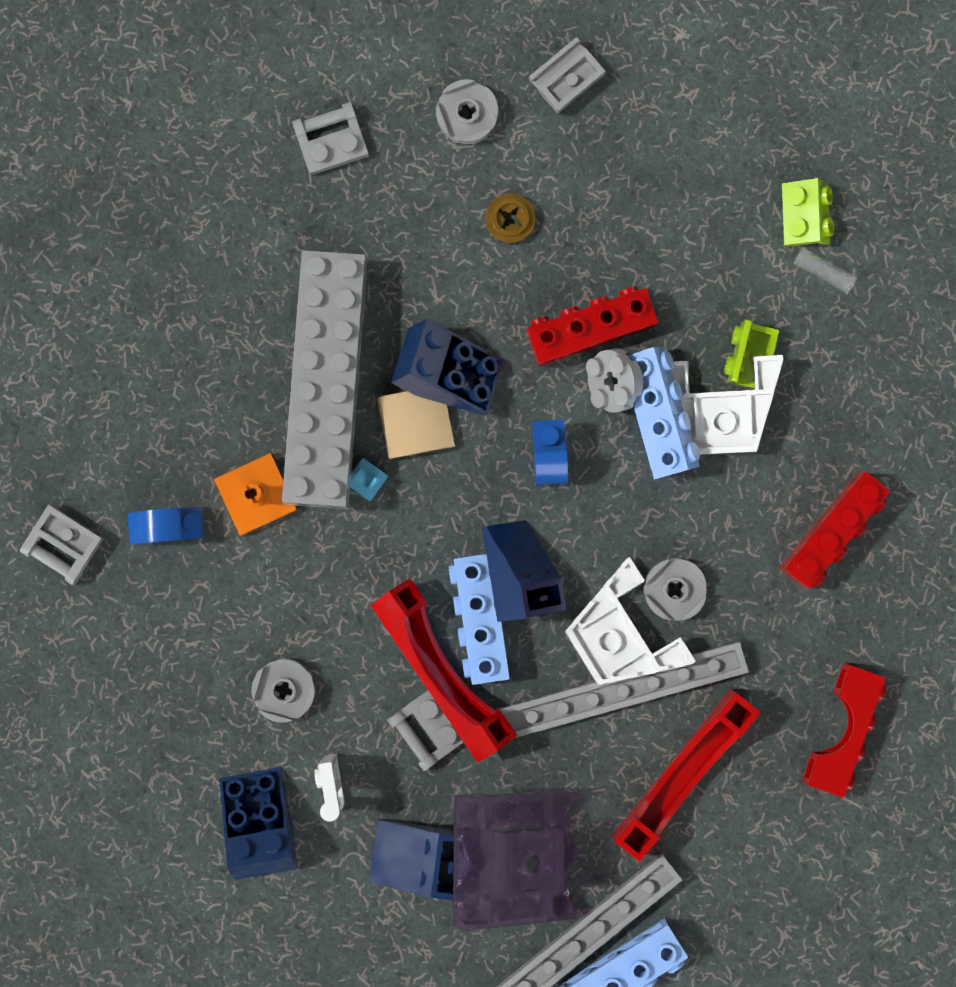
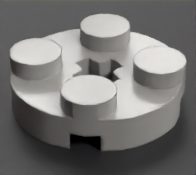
[436,79,498,144]
[586,348,643,413]
[643,558,707,621]
[251,658,316,723]

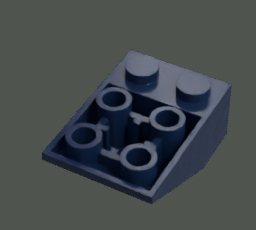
[391,318,504,416]
[482,520,566,622]
[219,767,298,880]
[369,819,471,902]

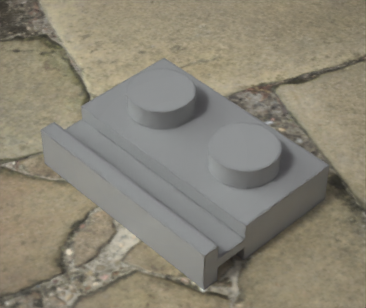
[529,37,606,114]

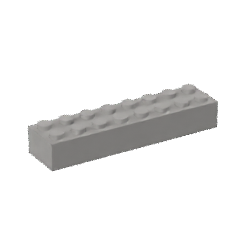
[282,250,367,509]

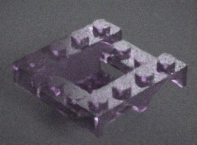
[453,787,579,931]

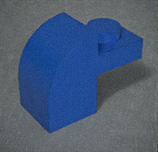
[532,419,568,486]
[127,507,204,545]

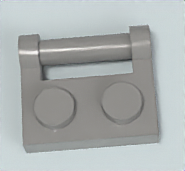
[292,102,369,176]
[20,505,104,585]
[387,690,463,771]

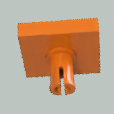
[214,453,298,536]

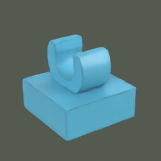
[350,458,389,502]

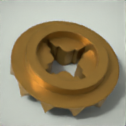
[486,193,535,244]

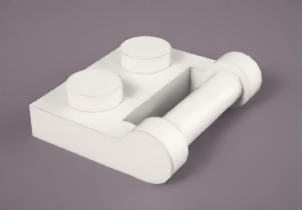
[314,754,344,821]

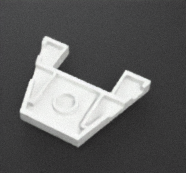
[672,355,783,455]
[565,557,696,686]

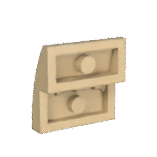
[377,391,455,459]

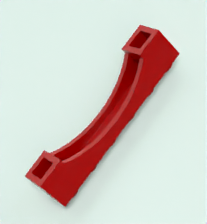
[370,578,518,763]
[612,689,761,862]

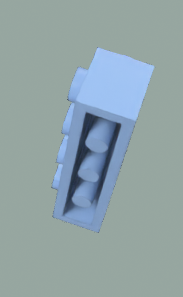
[628,346,700,479]
[449,554,510,685]
[558,918,688,987]

